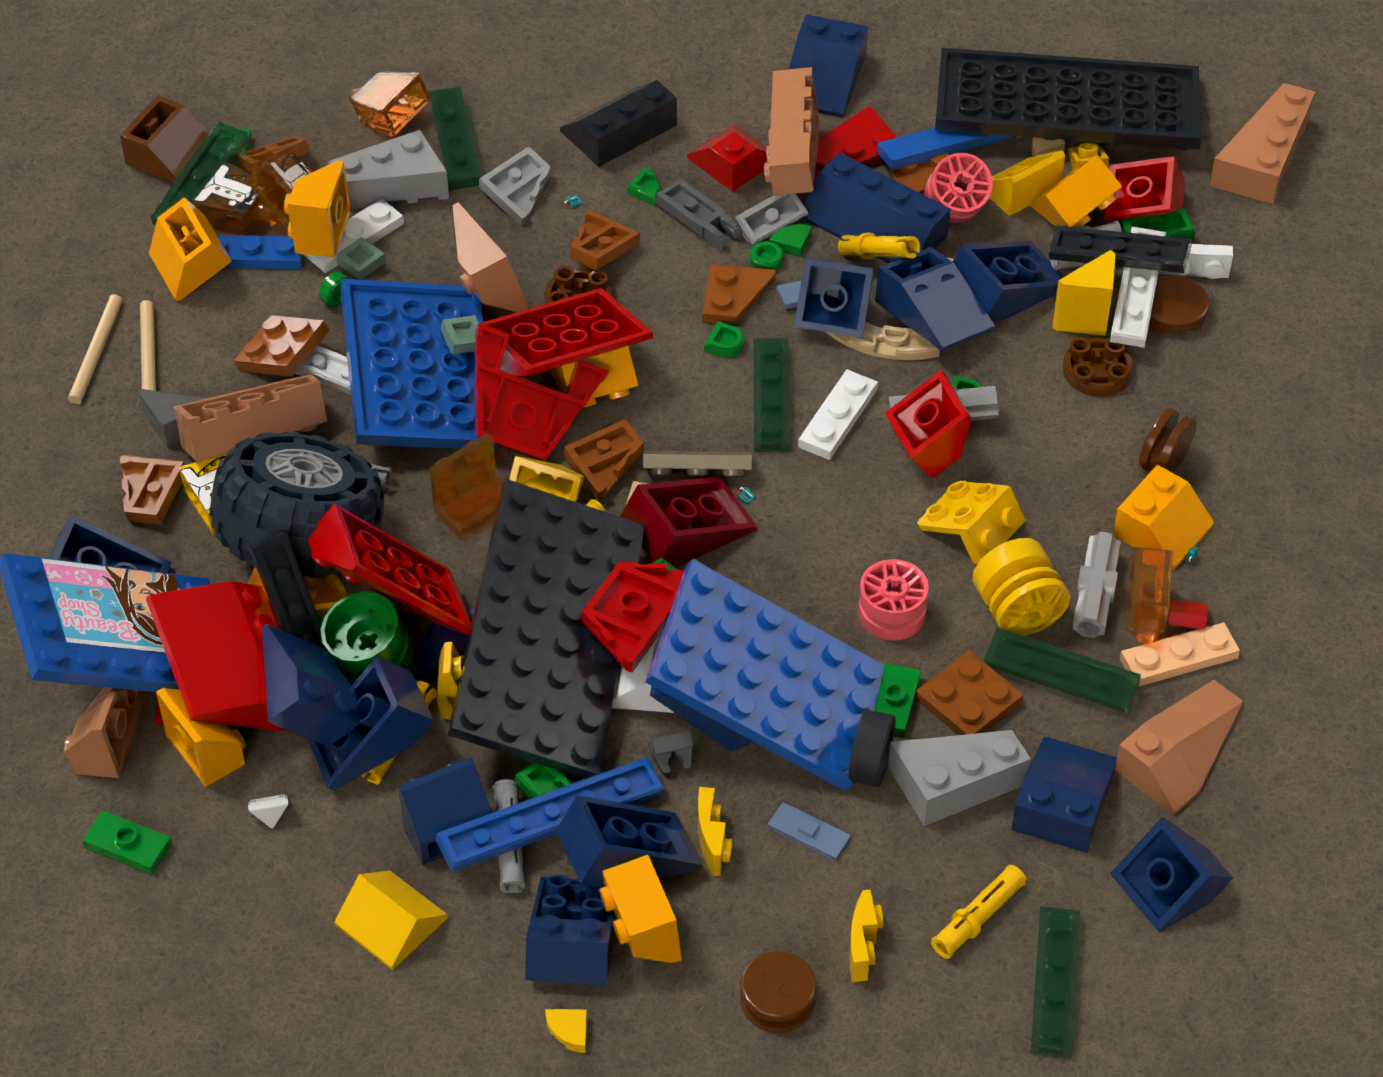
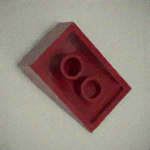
[620,477,757,566]

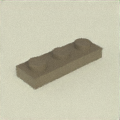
[643,451,752,476]

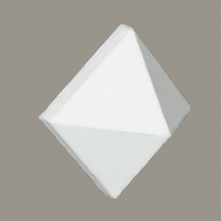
[248,794,288,828]

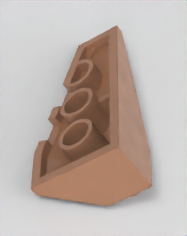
[1115,680,1244,816]
[64,687,150,778]

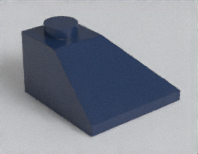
[794,258,874,338]
[1110,817,1233,931]

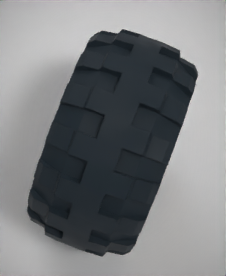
[209,432,385,579]

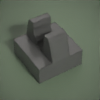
[648,731,693,774]

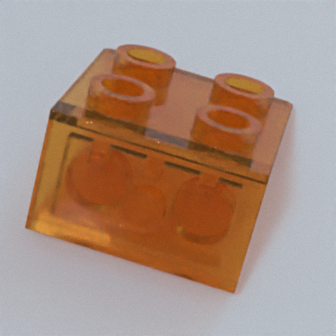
[430,434,504,539]

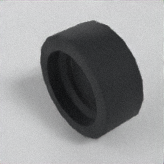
[848,709,896,787]

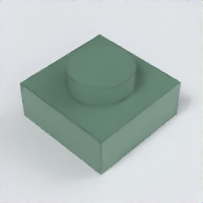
[336,237,385,280]
[440,315,479,354]

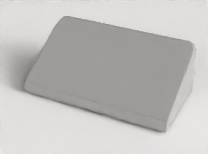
[734,193,809,246]

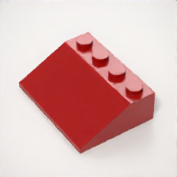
[478,288,653,376]
[308,503,472,636]
[146,581,286,732]

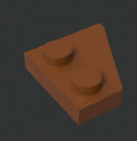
[237,135,310,176]
[570,210,640,271]
[702,264,776,325]
[564,419,644,502]
[120,455,185,525]

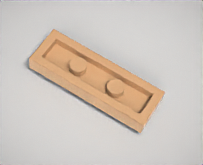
[1120,622,1240,688]

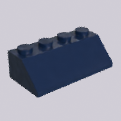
[802,152,950,263]

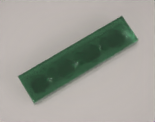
[428,87,481,190]
[151,121,249,225]
[753,338,790,452]
[984,628,1141,713]
[1030,906,1081,1058]

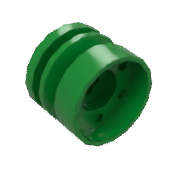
[321,591,415,685]

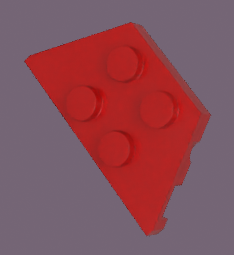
[582,562,685,673]

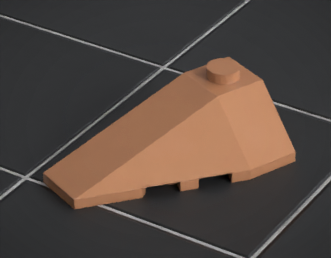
[452,202,529,312]

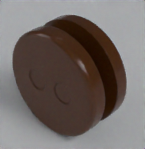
[1139,408,1197,473]
[740,951,816,1033]

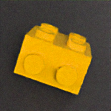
[917,481,1026,564]

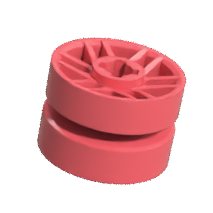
[924,153,993,223]
[858,559,929,641]

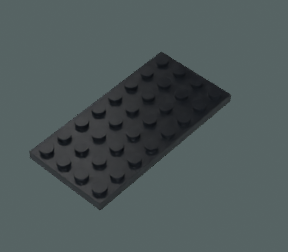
[935,48,1201,150]
[447,479,645,779]

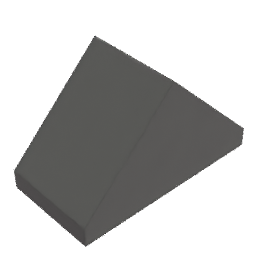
[140,389,207,448]

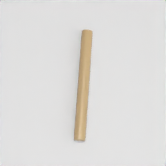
[68,294,123,404]
[140,300,156,391]

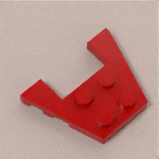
[475,323,609,461]

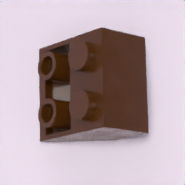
[120,95,217,186]

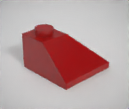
[687,124,767,192]
[1105,156,1185,222]
[885,370,972,479]

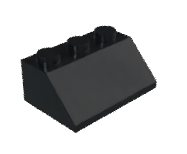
[560,80,677,167]

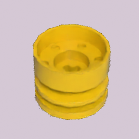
[972,538,1071,638]

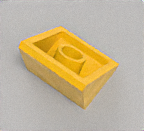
[989,150,1065,216]
[1052,250,1115,336]
[334,870,448,970]

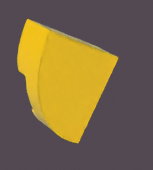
[545,1009,587,1053]

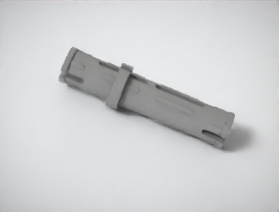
[492,779,526,894]

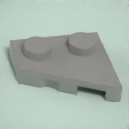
[479,146,551,226]

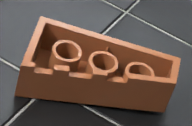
[764,67,820,195]
[1209,83,1315,204]
[173,374,327,462]

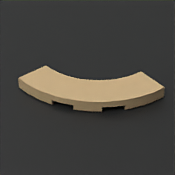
[826,322,940,360]

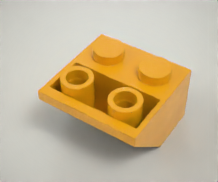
[149,197,232,302]

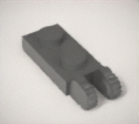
[655,178,743,251]

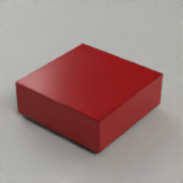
[1168,599,1208,630]

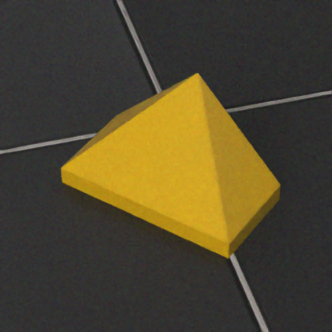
[509,456,584,502]

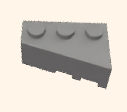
[328,130,449,209]
[888,730,1031,826]

